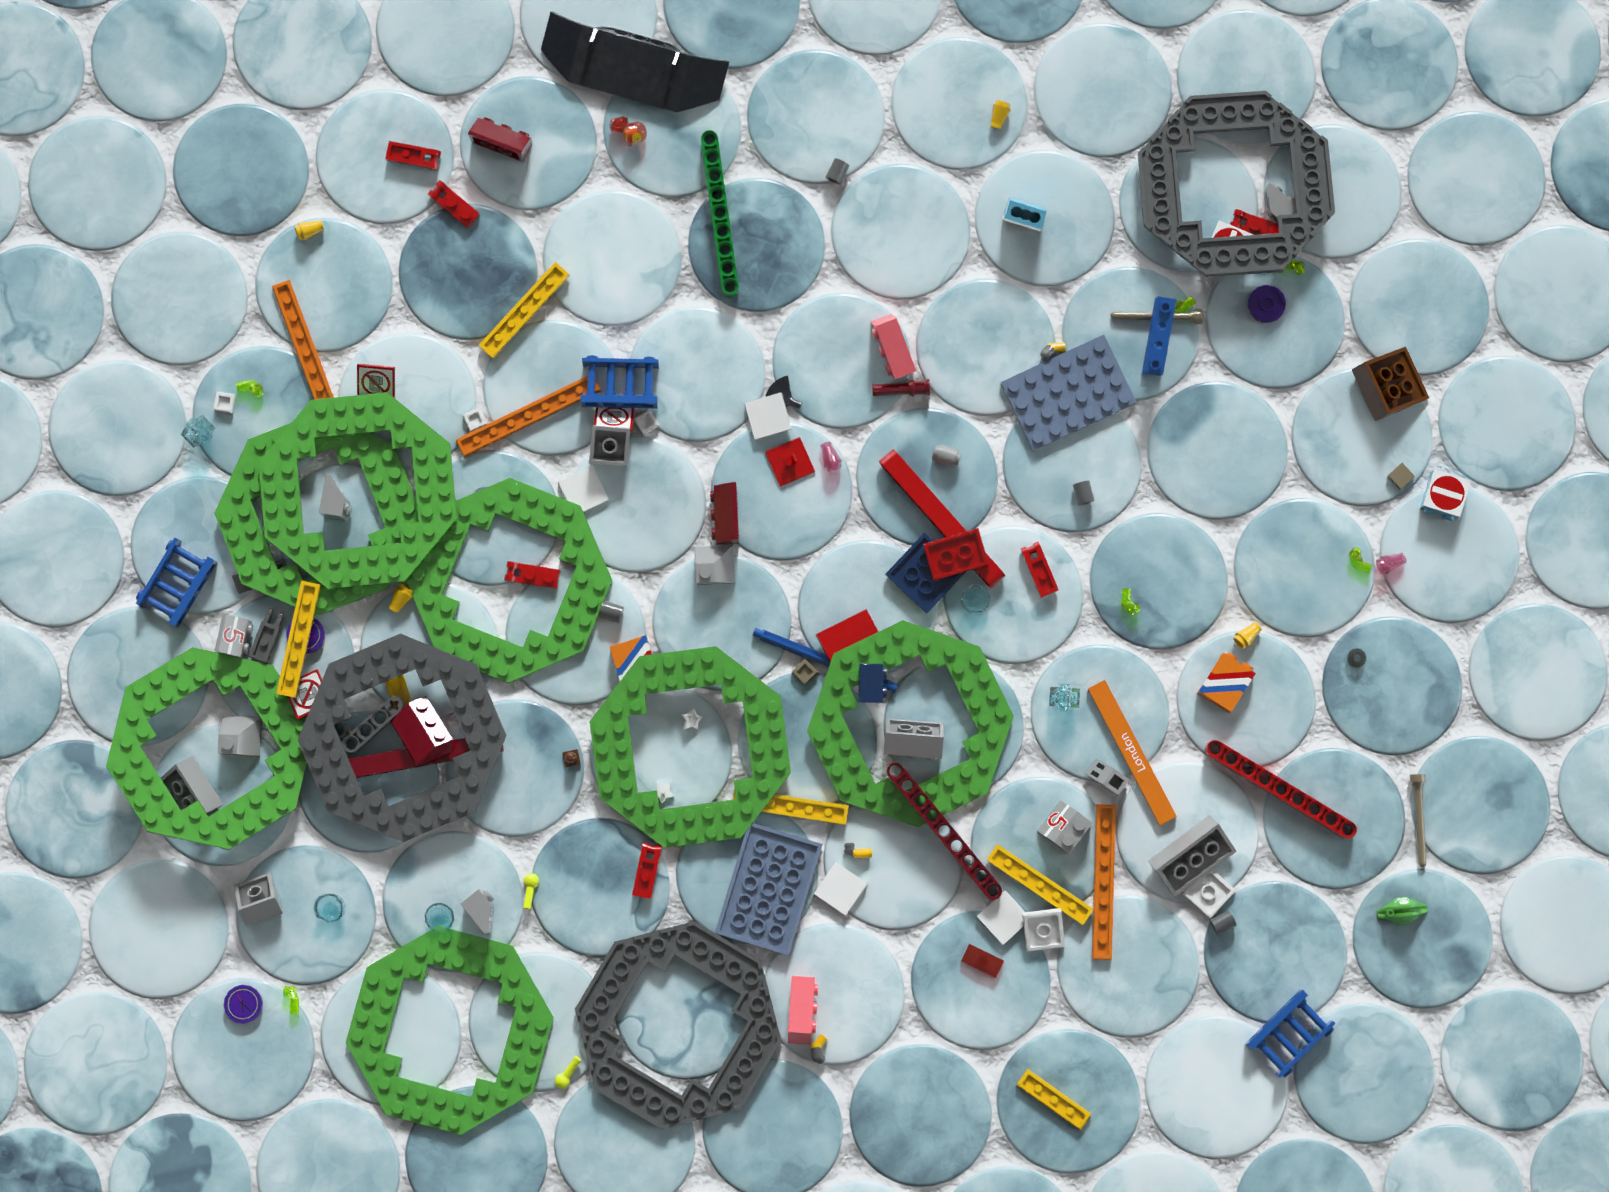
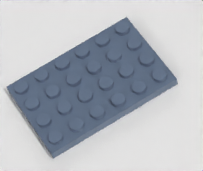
[1001,335,1137,451]
[715,823,823,956]

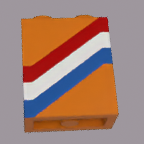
[609,635,652,681]
[1197,652,1256,713]

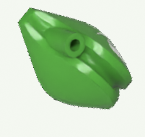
[1377,897,1428,926]

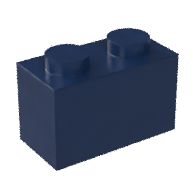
[858,663,887,703]

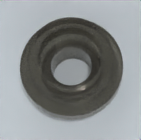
[1347,648,1367,668]

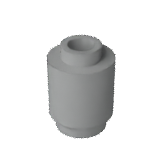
[932,444,961,468]

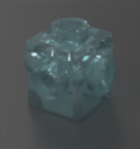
[181,415,215,448]
[1049,684,1080,712]

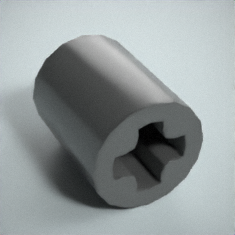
[825,158,849,185]
[1073,480,1095,505]
[599,601,624,623]
[1210,910,1237,935]

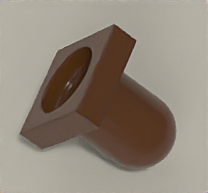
[562,749,581,767]

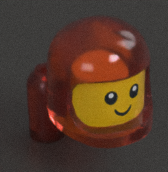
[609,116,647,147]

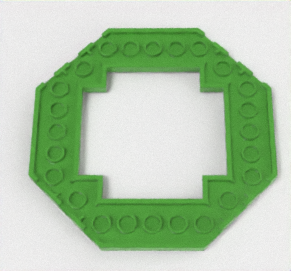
[258,392,457,590]
[214,423,419,617]
[406,478,613,683]
[807,620,1014,827]
[589,646,791,848]
[106,647,307,850]
[346,926,554,1135]

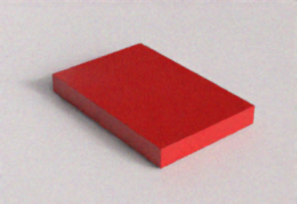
[923,528,989,581]
[815,609,879,662]

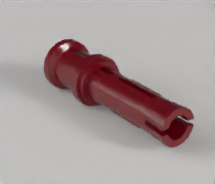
[872,379,930,397]

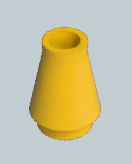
[990,100,1011,129]
[294,220,324,241]
[388,583,413,613]
[1233,622,1262,649]

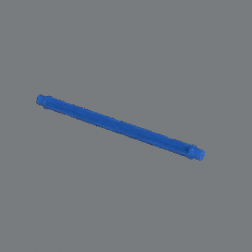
[752,628,898,693]

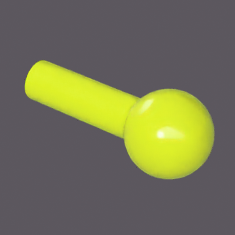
[523,873,539,910]
[554,1056,581,1089]

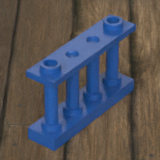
[1142,296,1177,376]
[580,355,659,409]
[135,538,217,628]
[1245,989,1336,1078]

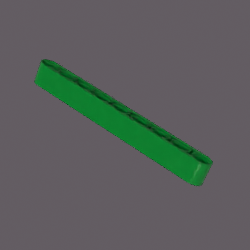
[701,130,739,298]

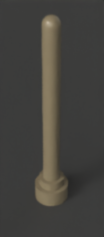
[1110,309,1203,324]
[1410,774,1426,867]

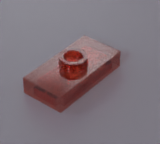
[961,944,1004,978]

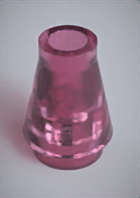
[820,442,842,472]
[1376,553,1407,574]

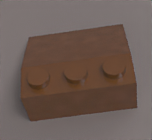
[1352,347,1429,421]

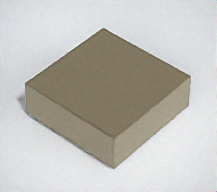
[1387,463,1415,490]
[791,659,818,685]

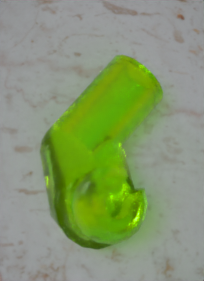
[1279,259,1306,275]
[1174,296,1196,313]
[236,379,264,397]
[1349,547,1372,573]
[1121,588,1141,615]
[283,985,299,1014]

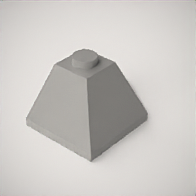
[695,545,735,585]
[218,716,262,756]

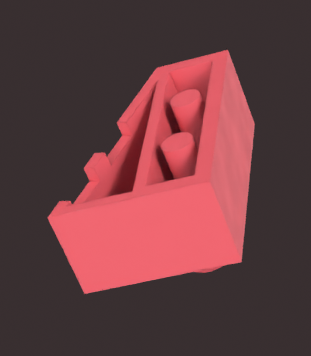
[871,314,916,379]
[788,976,818,1045]

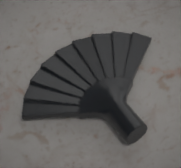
[766,376,802,409]

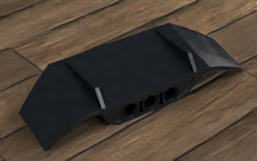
[541,11,730,113]

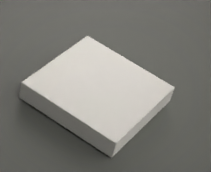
[745,392,792,440]
[558,465,609,512]
[814,862,867,916]
[1181,870,1236,919]
[977,890,1025,945]
[1022,908,1065,952]

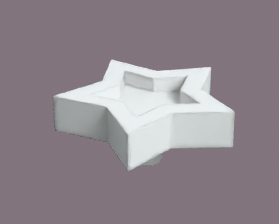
[682,708,703,730]
[657,782,674,804]

